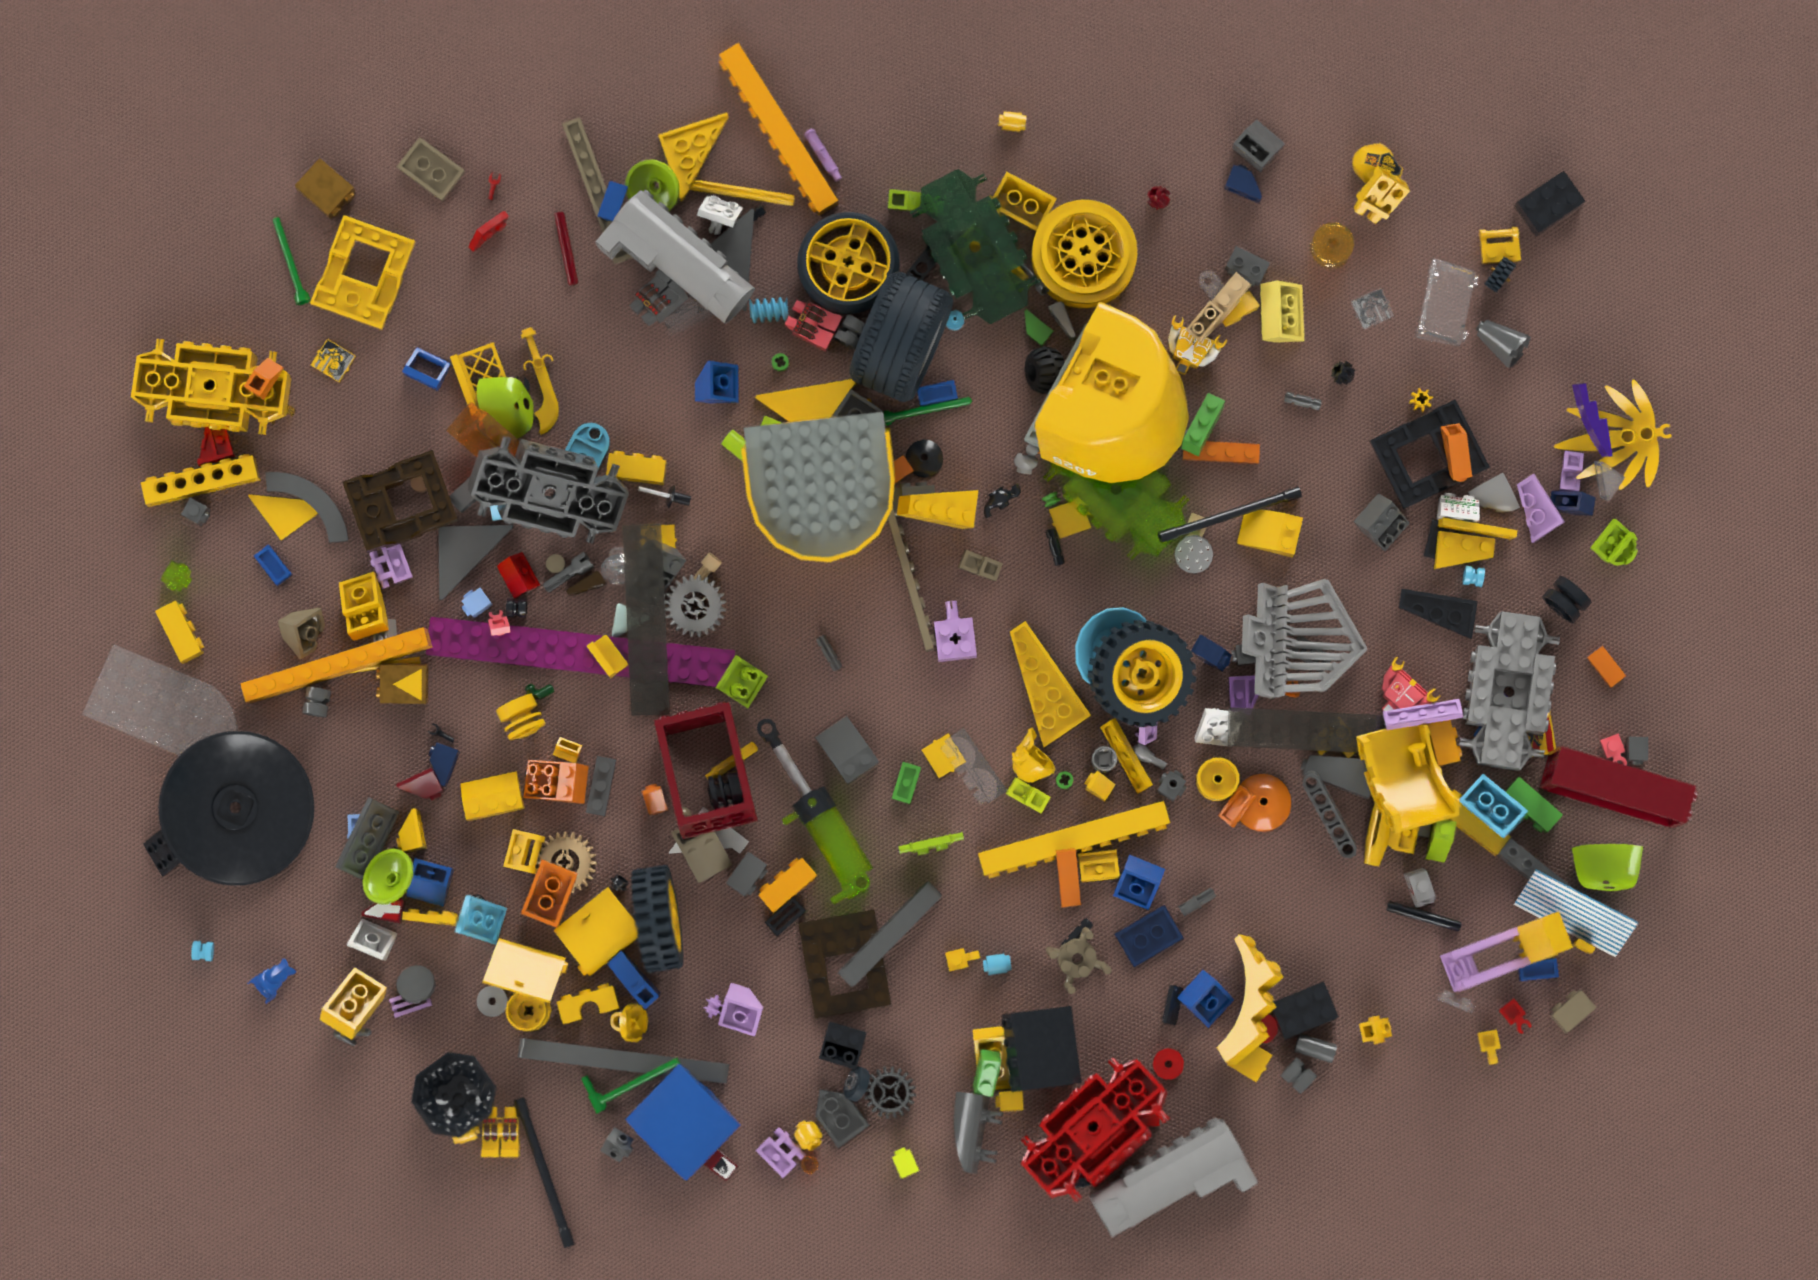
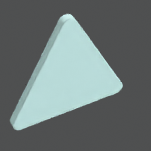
[612,603,650,637]

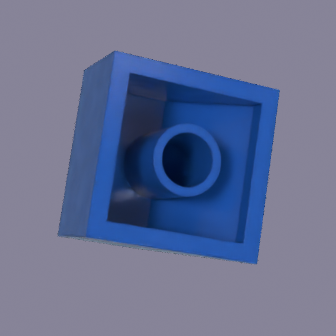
[1113,855,1165,910]
[1177,970,1235,1028]

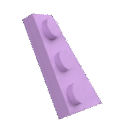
[1517,474,1565,543]

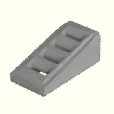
[1048,301,1076,341]

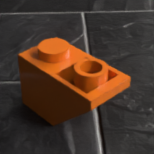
[244,358,284,400]
[642,784,669,816]

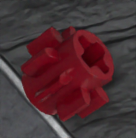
[1147,186,1171,210]

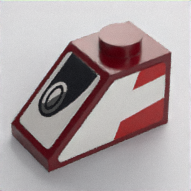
[361,896,406,924]
[704,1149,738,1181]

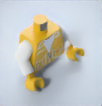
[1168,316,1227,375]

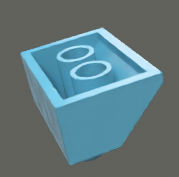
[1459,774,1528,838]

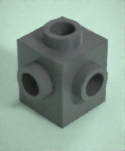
[1157,770,1187,802]
[600,1127,634,1163]

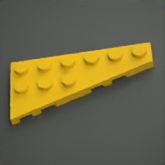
[1010,621,1091,748]

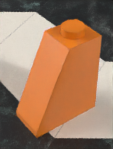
[1441,423,1472,482]

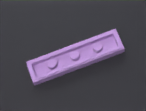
[1383,699,1463,730]

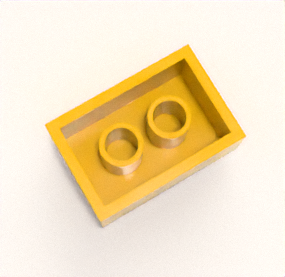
[320,967,387,1040]

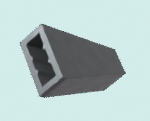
[1300,755,1371,799]

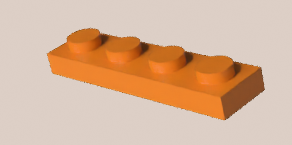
[1182,441,1260,464]

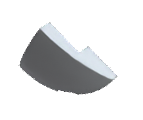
[1468,473,1520,512]

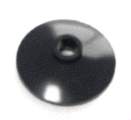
[905,440,943,478]

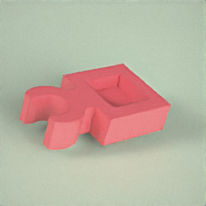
[488,610,510,636]
[1600,733,1627,765]

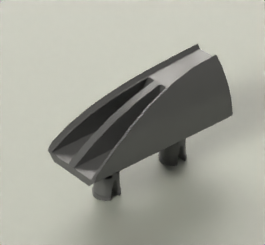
[954,1091,1004,1174]

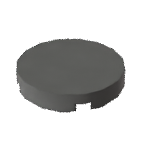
[396,965,436,1004]

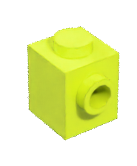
[892,1147,919,1179]

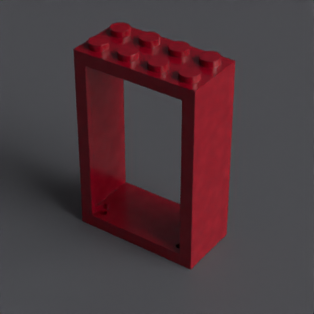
[654,702,758,839]

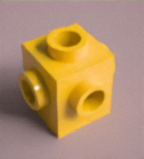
[1359,1015,1392,1044]

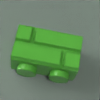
[973,1049,1001,1097]

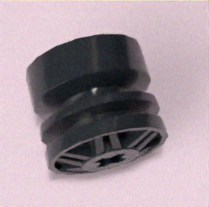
[707,771,744,810]

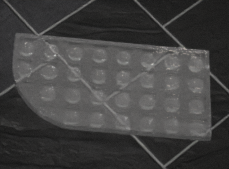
[82,644,238,755]

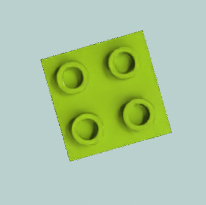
[715,655,768,708]

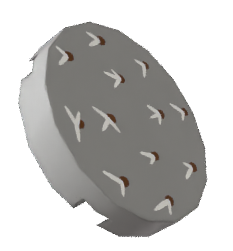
[1175,535,1213,574]

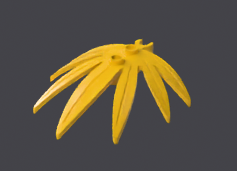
[1554,380,1672,490]

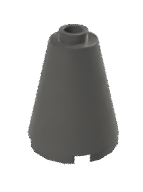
[1476,320,1531,368]

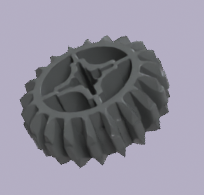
[864,1066,916,1119]

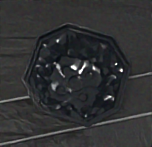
[411,1052,497,1138]

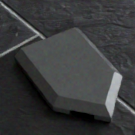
[815,1090,869,1148]

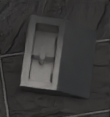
[819,1021,867,1070]

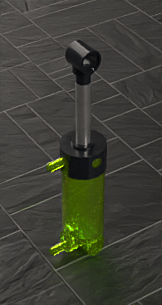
[757,719,873,904]

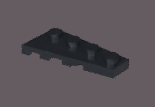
[1398,589,1478,639]

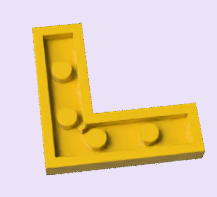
[402,909,459,926]

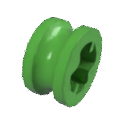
[772,353,789,372]
[1042,492,1061,508]
[1056,771,1073,789]

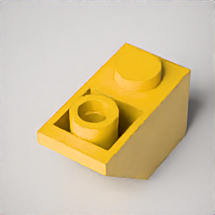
[1084,771,1116,802]

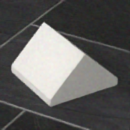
[347,919,397,961]

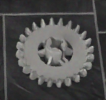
[664,574,727,637]

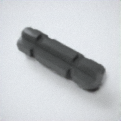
[1284,392,1322,410]
[816,635,842,671]

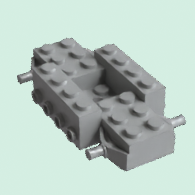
[1459,611,1560,771]

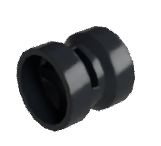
[506,598,527,618]

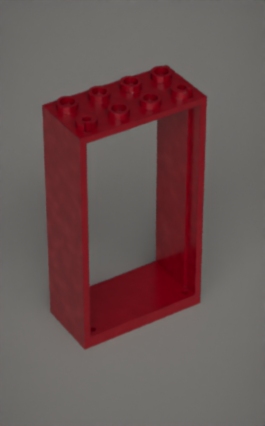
[1539,746,1698,828]

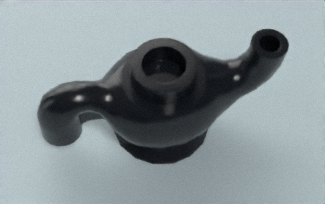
[983,483,1021,519]

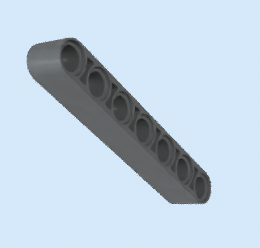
[838,881,942,987]

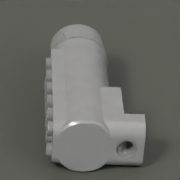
[595,190,755,324]
[1089,1117,1258,1237]

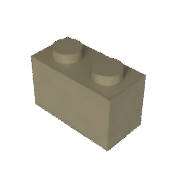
[1549,990,1597,1033]

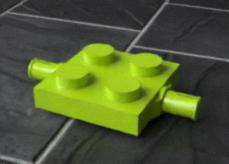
[898,832,964,855]

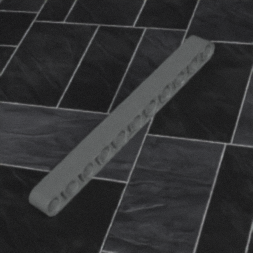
[518,1038,730,1084]

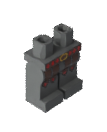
[630,269,688,326]

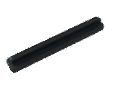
[1386,901,1462,931]

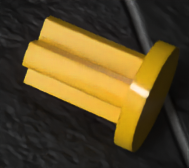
[1408,743,1427,767]

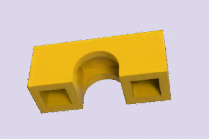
[557,983,620,1025]

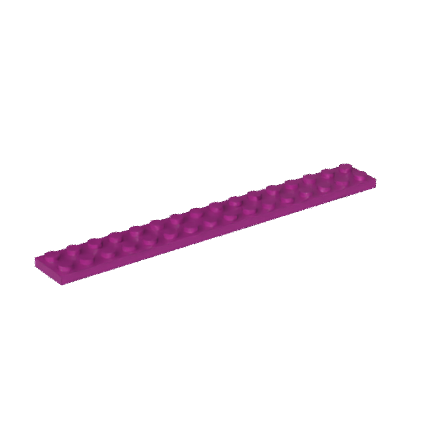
[426,617,735,687]

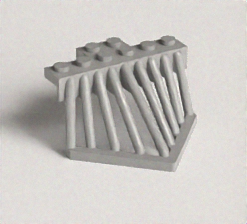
[1242,579,1367,699]

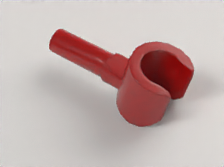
[488,172,501,200]

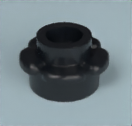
[611,874,629,892]

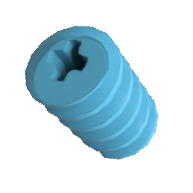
[749,297,788,323]

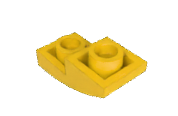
[1222,291,1260,327]

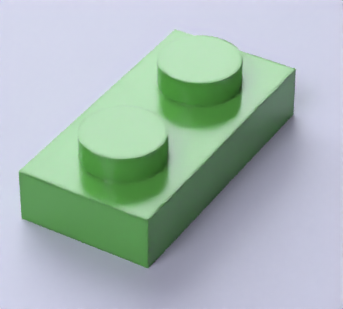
[892,762,921,804]

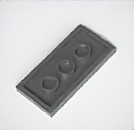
[335,797,400,880]

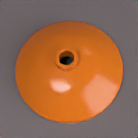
[1240,774,1292,832]

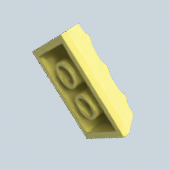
[1260,281,1304,342]

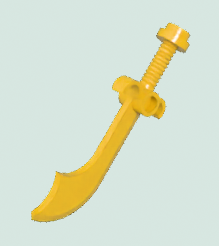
[521,327,559,435]

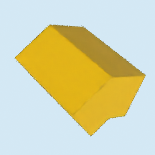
[553,737,582,763]

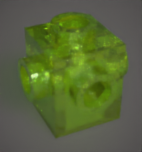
[160,560,192,592]

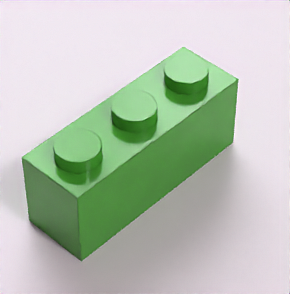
[1181,393,1225,457]
[1505,777,1563,833]

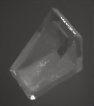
[1594,461,1625,501]

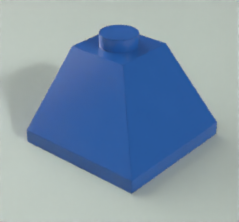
[695,361,739,403]

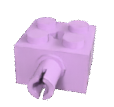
[934,601,977,662]

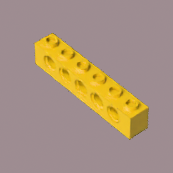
[141,454,260,507]

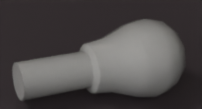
[1133,744,1167,769]

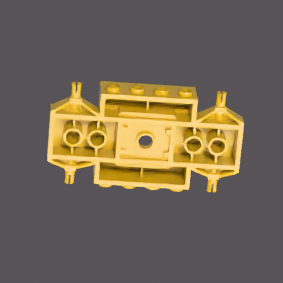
[131,339,291,435]

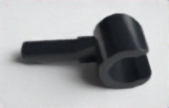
[428,723,455,743]

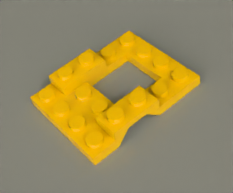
[310,215,416,330]

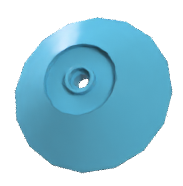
[1075,607,1147,685]

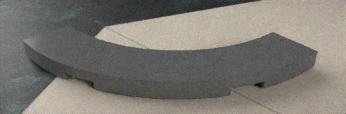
[266,472,349,543]

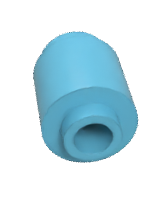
[983,954,1011,975]

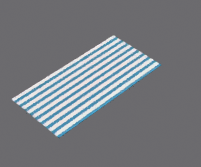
[1514,870,1639,957]

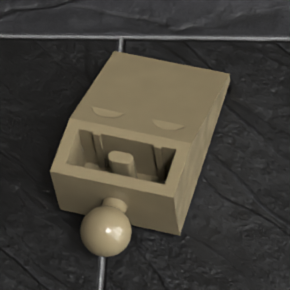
[671,807,733,883]

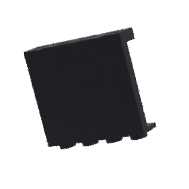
[1001,1006,1082,1092]

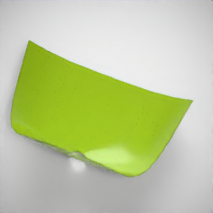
[477,377,534,447]
[1572,844,1643,891]

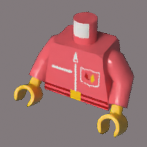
[1381,657,1441,711]

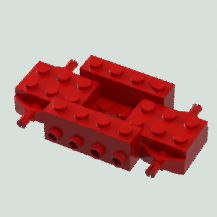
[1021,1057,1170,1202]

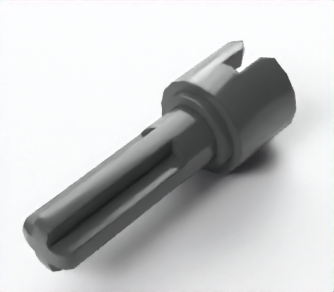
[543,552,594,593]

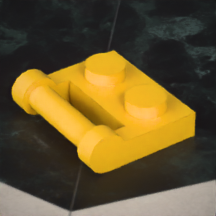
[1479,227,1521,264]
[503,829,546,875]

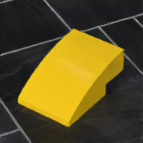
[339,572,389,641]

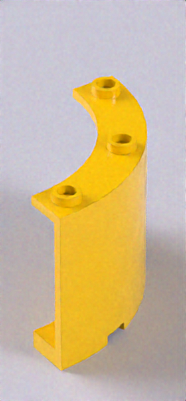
[1356,724,1461,833]

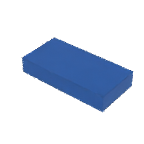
[597,181,628,222]
[917,380,958,407]
[254,544,292,587]
[1518,958,1559,981]

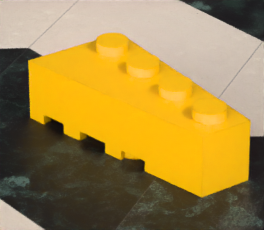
[897,490,978,529]

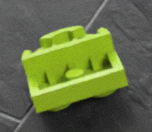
[1590,518,1638,566]

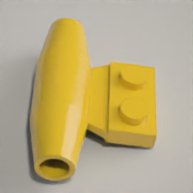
[1364,804,1420,867]

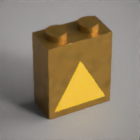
[376,663,428,704]

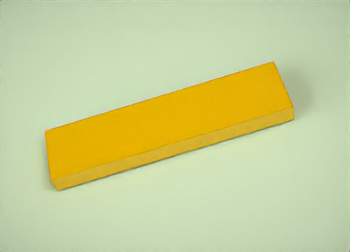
[1438,517,1518,540]
[1100,718,1153,794]

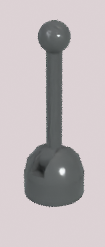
[1016,259,1050,295]

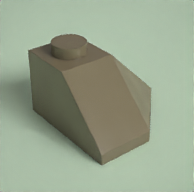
[278,608,325,659]

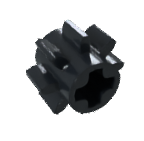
[1331,361,1355,385]

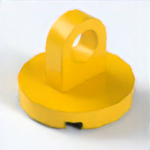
[610,1003,648,1042]

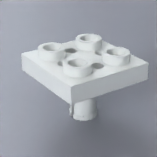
[697,195,743,235]
[1194,708,1243,747]

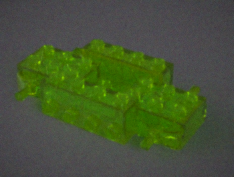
[1043,462,1190,561]

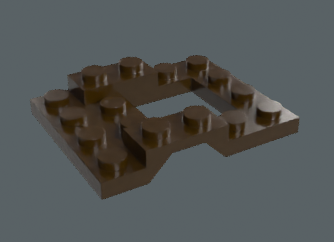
[342,450,458,553]
[798,909,891,1019]

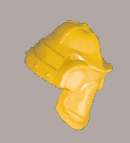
[1012,728,1055,783]

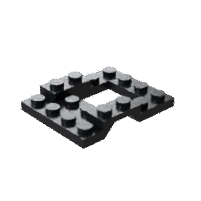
[1369,399,1490,510]

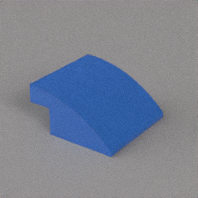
[625,1064,740,1181]

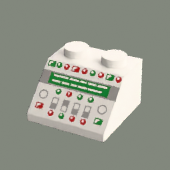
[1436,493,1480,523]

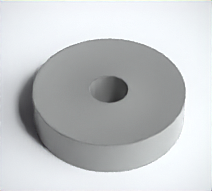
[477,986,508,1017]

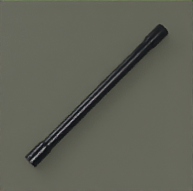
[1158,487,1302,543]
[514,1097,575,1248]

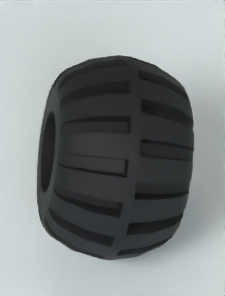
[1024,347,1065,394]

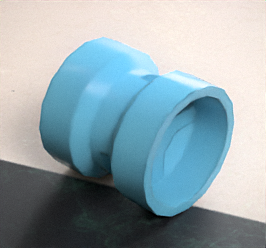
[1462,566,1485,587]
[191,941,214,961]

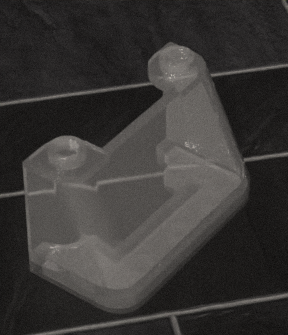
[1415,258,1478,346]

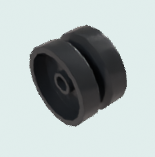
[1542,576,1592,624]

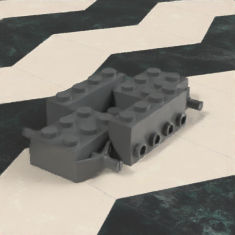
[468,436,629,543]

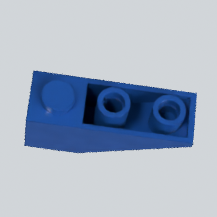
[607,950,661,1009]

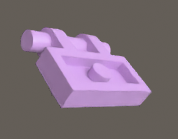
[369,544,413,589]
[756,1127,806,1178]

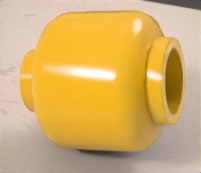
[794,1120,823,1150]

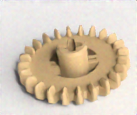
[536,831,597,894]

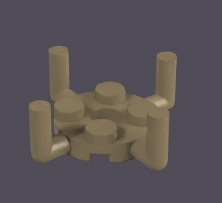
[1046,927,1111,994]

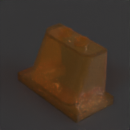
[446,401,520,458]

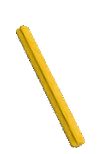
[689,180,795,206]

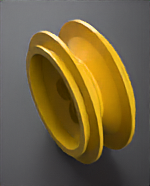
[1032,200,1137,309]

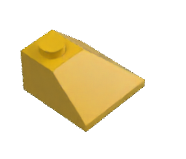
[396,808,427,853]

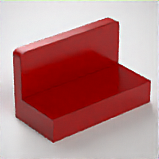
[497,552,540,599]

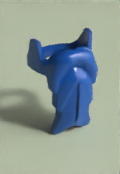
[247,958,296,1004]

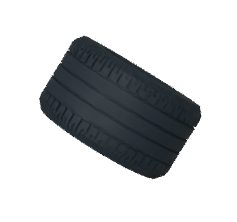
[849,272,953,402]

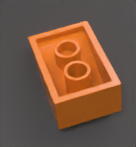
[521,859,578,928]

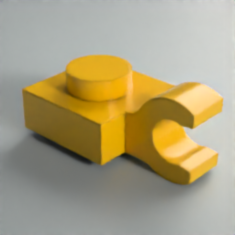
[945,948,980,972]
[1477,1029,1501,1065]

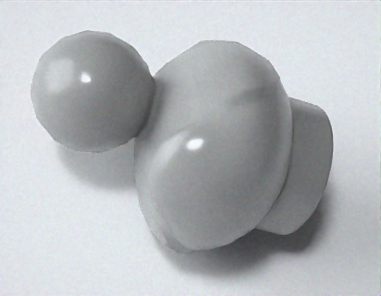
[1014,444,1040,474]

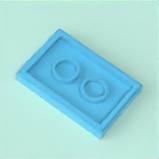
[455,895,507,945]

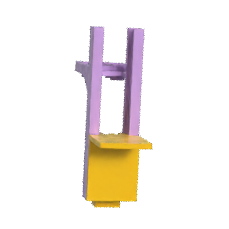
[1440,911,1573,992]

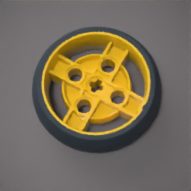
[797,212,900,314]

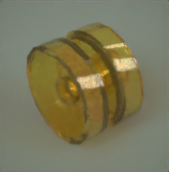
[1310,223,1354,269]

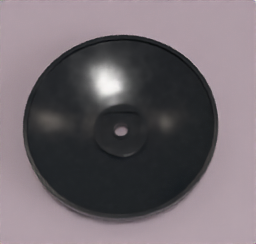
[158,731,315,886]

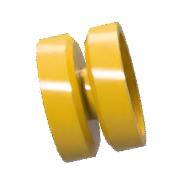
[1196,758,1239,801]

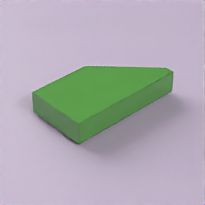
[1024,309,1054,347]

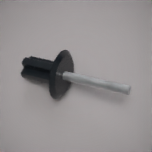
[638,485,691,508]

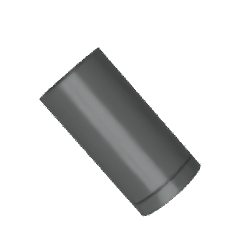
[1294,1033,1337,1063]

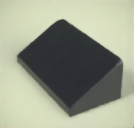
[1162,985,1184,1026]

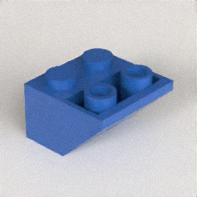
[406,858,454,907]

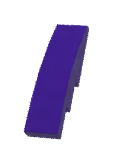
[1572,383,1613,457]

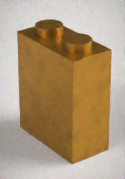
[294,158,356,219]

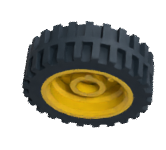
[1088,620,1196,727]
[631,865,684,973]

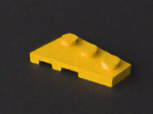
[1434,531,1495,569]

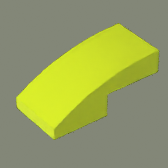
[1006,777,1051,814]

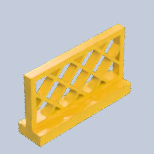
[450,342,518,430]

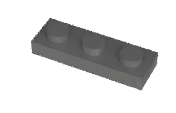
[586,756,617,817]

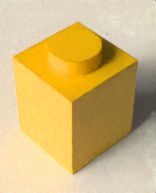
[995,1091,1024,1111]

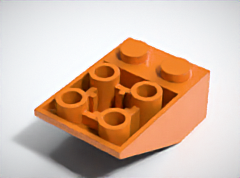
[523,760,589,804]

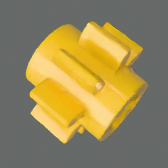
[1409,388,1433,412]

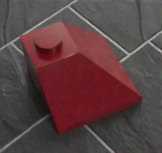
[396,768,445,801]

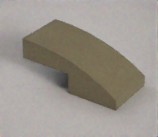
[958,550,1003,581]

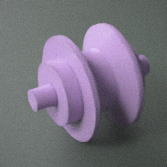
[703,995,723,1018]

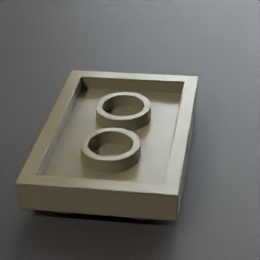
[397,137,465,202]

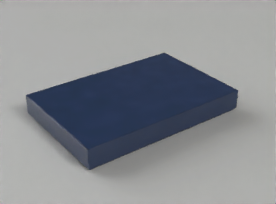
[1114,905,1184,967]

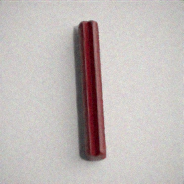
[554,212,578,286]

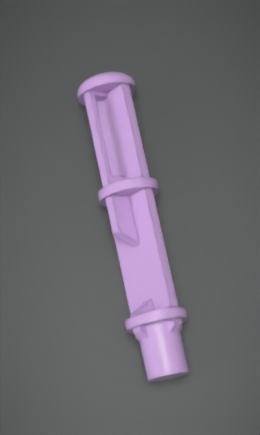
[804,129,842,182]

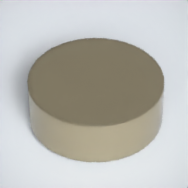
[546,554,566,574]

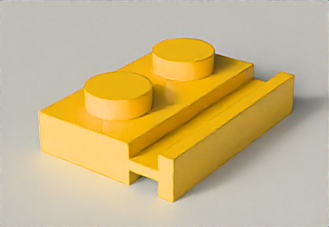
[1078,850,1120,883]

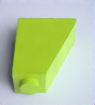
[1425,820,1457,863]

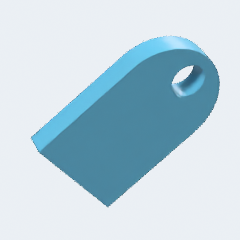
[565,423,610,472]

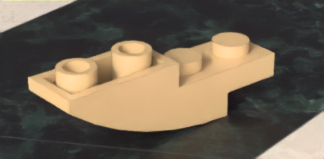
[1186,272,1251,342]

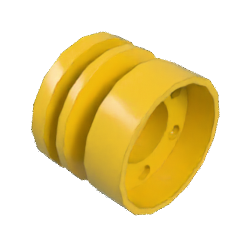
[496,694,546,741]
[506,993,551,1031]

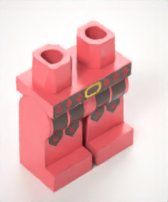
[784,300,842,352]

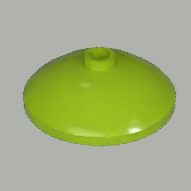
[625,160,680,212]
[363,849,413,905]

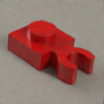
[1498,998,1532,1034]

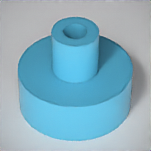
[946,310,964,331]

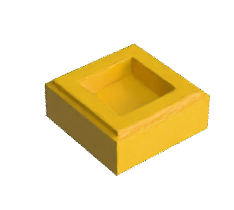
[1573,938,1596,954]

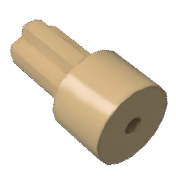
[694,552,722,581]

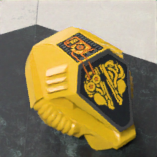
[1352,143,1403,184]

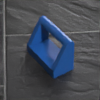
[402,347,451,391]

